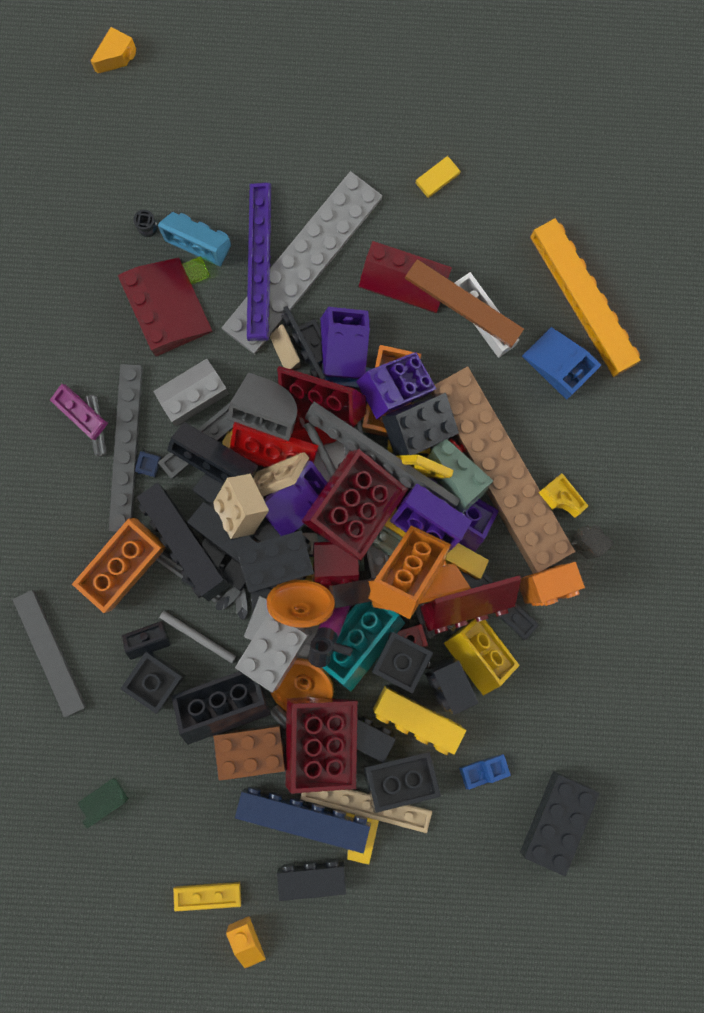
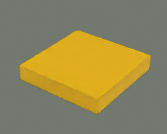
[396,455,454,478]

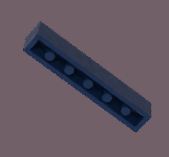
[235,787,371,854]

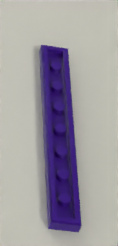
[247,183,271,341]

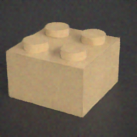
[213,474,269,539]

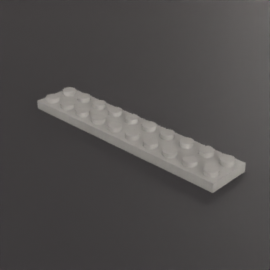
[222,171,383,355]

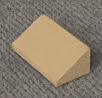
[270,325,301,370]

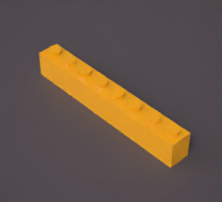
[530,218,641,377]

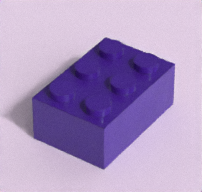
[390,484,472,553]

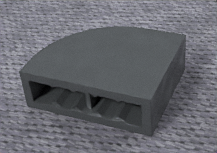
[228,372,297,441]

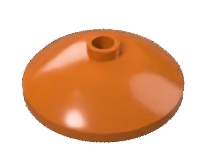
[267,580,335,628]
[271,658,334,711]

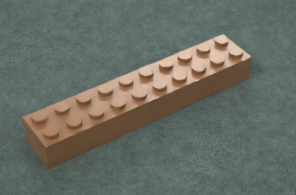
[429,367,575,574]

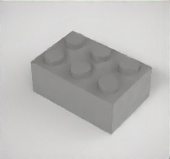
[235,613,313,692]

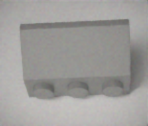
[154,359,229,427]

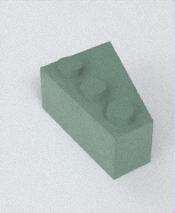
[427,439,493,513]

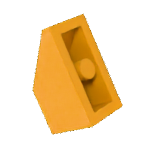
[91,27,136,73]
[226,916,266,968]

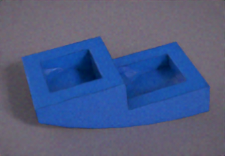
[459,754,511,790]

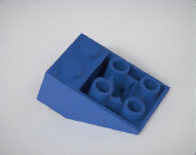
[522,327,601,400]

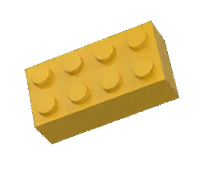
[373,686,466,755]

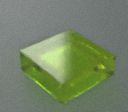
[182,256,210,285]

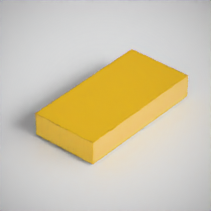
[415,156,460,198]

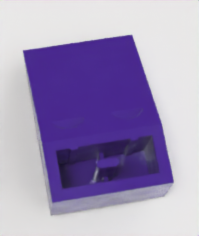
[320,307,370,379]
[356,352,436,419]
[264,461,328,536]

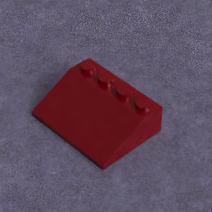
[118,257,213,357]
[302,449,408,560]
[421,575,521,634]
[285,697,358,794]

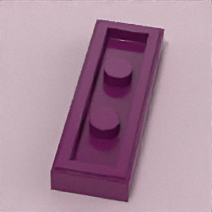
[50,384,108,440]

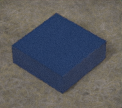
[134,451,162,478]

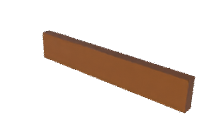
[405,259,524,348]

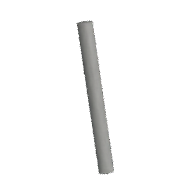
[159,611,236,663]

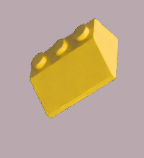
[444,619,520,696]

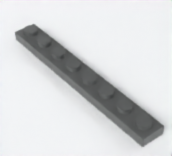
[109,364,143,532]
[305,402,460,508]

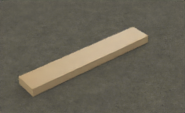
[300,789,432,833]

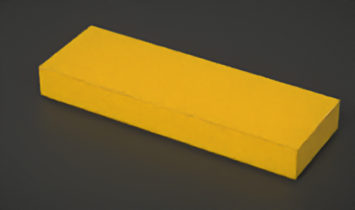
[173,882,241,911]

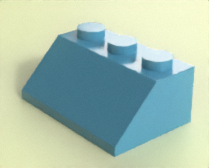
[158,212,231,267]

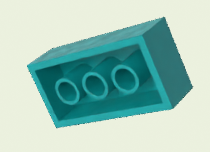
[322,601,405,691]

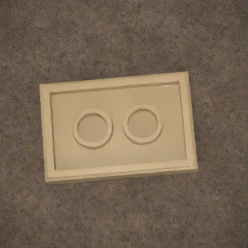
[253,452,309,497]

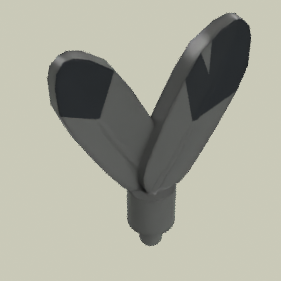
[216,585,248,620]

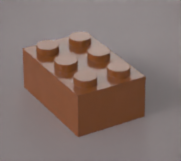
[213,724,286,781]

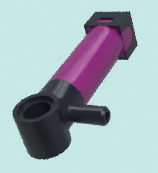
[308,605,353,668]

